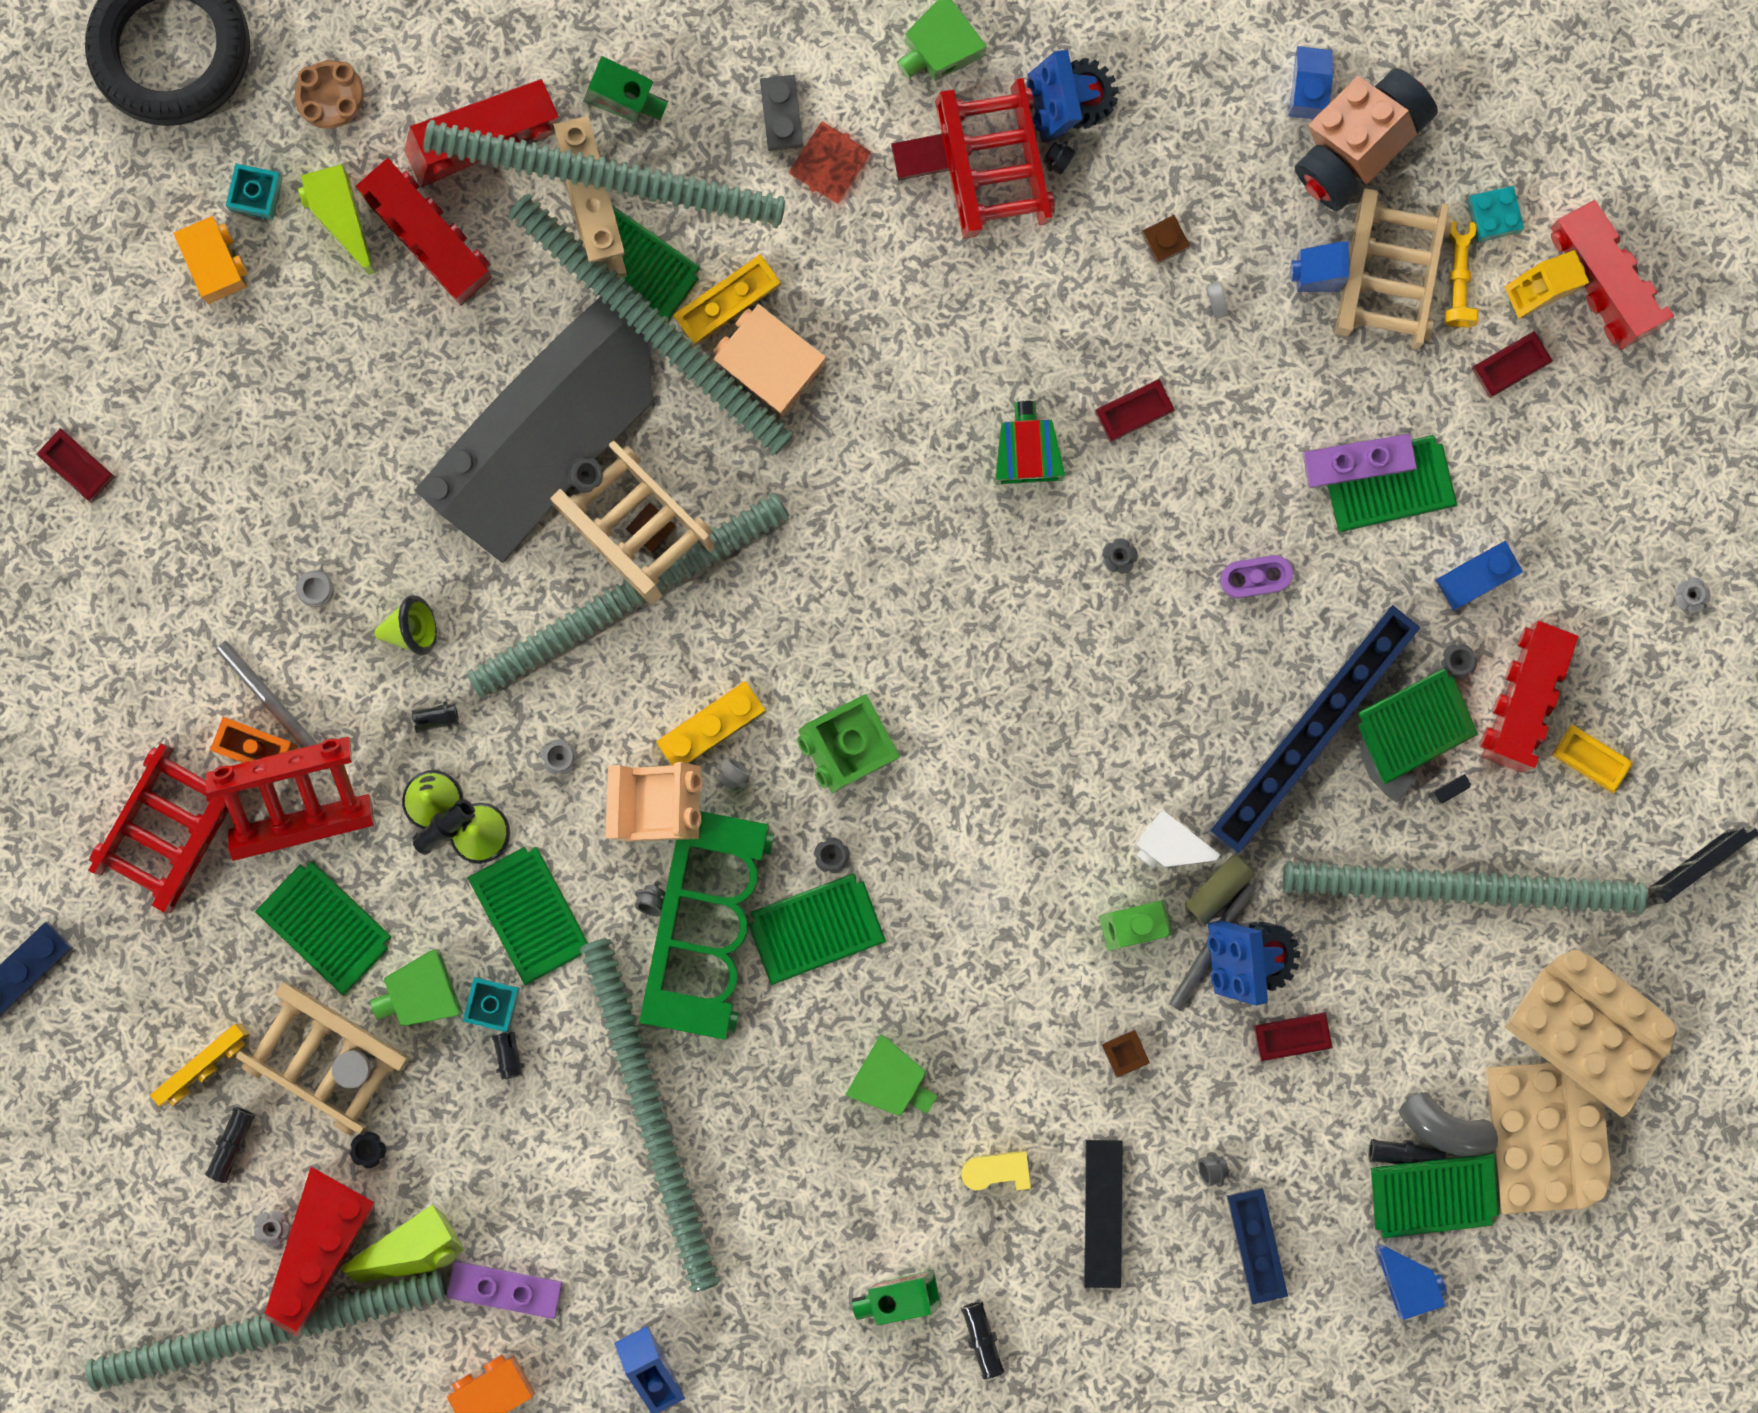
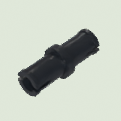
[412,799,475,855]
[205,1107,256,1183]
[1368,1139,1446,1164]
[960,1301,1005,1379]

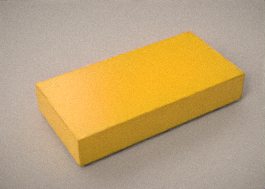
[1551,724,1633,794]

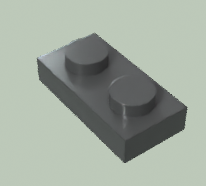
[760,75,803,151]

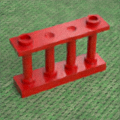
[935,78,1055,239]
[206,736,374,861]
[88,743,240,913]

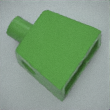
[897,0,987,81]
[1099,900,1174,951]
[370,949,463,1026]
[845,1034,938,1116]

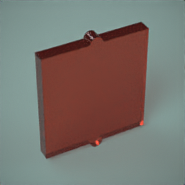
[788,121,871,204]

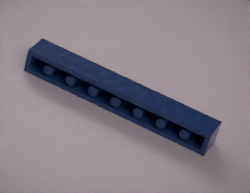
[1206,605,1421,855]

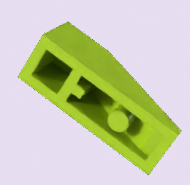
[298,164,375,275]
[341,1204,465,1283]

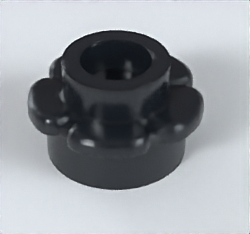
[1044,140,1075,175]
[350,1132,386,1168]

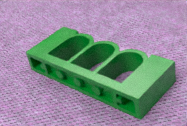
[639,811,775,1040]

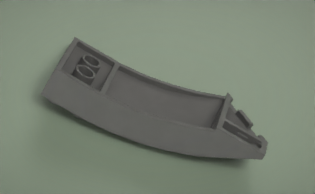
[414,278,653,563]

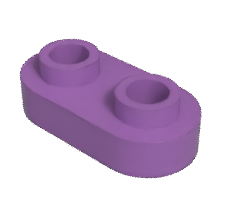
[1220,555,1293,599]

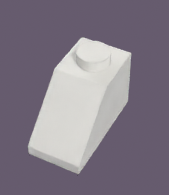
[1134,810,1220,868]

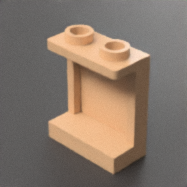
[713,304,826,418]
[606,762,703,842]

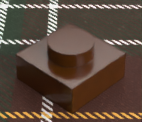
[1142,215,1190,264]
[626,502,677,554]
[1101,1030,1150,1078]

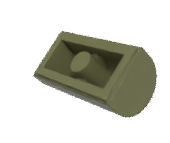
[1185,854,1255,927]

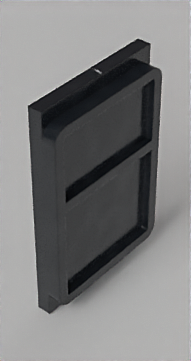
[1647,827,1758,905]

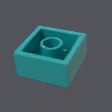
[225,163,283,220]
[1467,186,1524,243]
[462,977,520,1032]

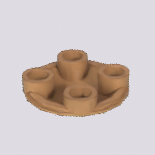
[294,60,364,129]

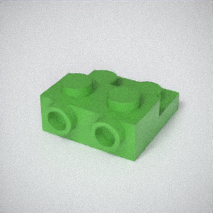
[797,694,900,794]

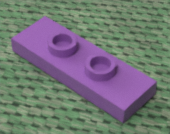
[1303,433,1417,489]
[447,1261,563,1319]

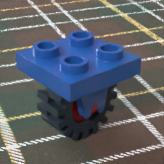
[1027,50,1119,142]
[1207,920,1300,1006]

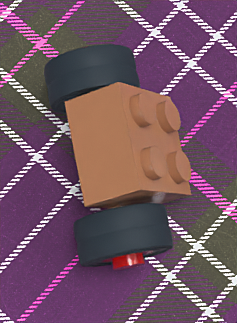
[1295,68,1438,211]

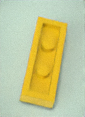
[673,254,782,346]
[656,681,766,766]
[150,1023,250,1107]

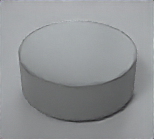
[1207,281,1229,319]
[296,571,334,607]
[332,1050,371,1088]

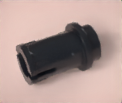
[412,701,459,733]
[492,1032,525,1080]

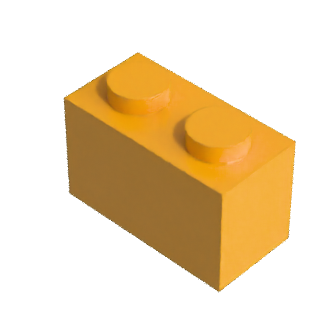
[173,215,249,304]

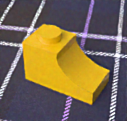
[1504,250,1589,319]

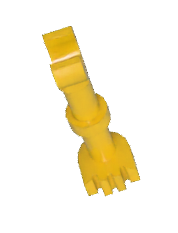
[1444,221,1479,328]

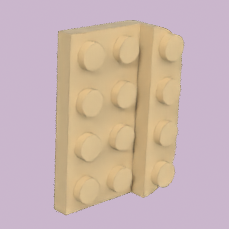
[1505,950,1676,1117]
[1486,1062,1611,1214]

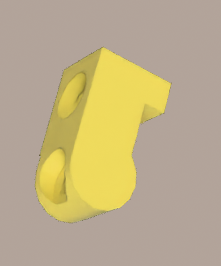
[961,1150,1031,1191]

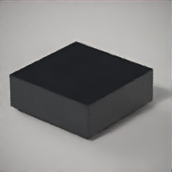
[1428,774,1471,805]

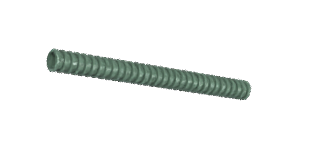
[423,120,785,228]
[508,193,794,456]
[467,493,789,699]
[1283,861,1648,914]
[580,938,721,1293]
[85,1269,447,1392]

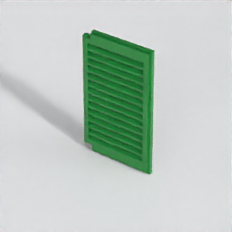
[579,205,700,323]
[1327,435,1458,533]
[1358,668,1478,785]
[467,846,588,986]
[255,861,391,996]
[748,873,886,985]
[1370,1153,1499,1239]

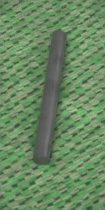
[216,641,318,748]
[1168,883,1256,1011]

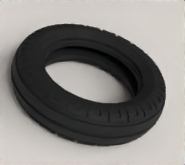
[85,0,250,126]

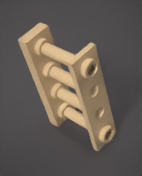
[553,116,627,278]
[1334,188,1453,350]
[550,440,715,606]
[236,982,411,1136]

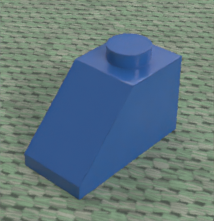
[1288,46,1333,119]
[1290,241,1349,292]
[1436,540,1523,611]
[1375,1244,1447,1320]
[614,1326,685,1413]

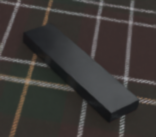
[1084,1140,1123,1288]

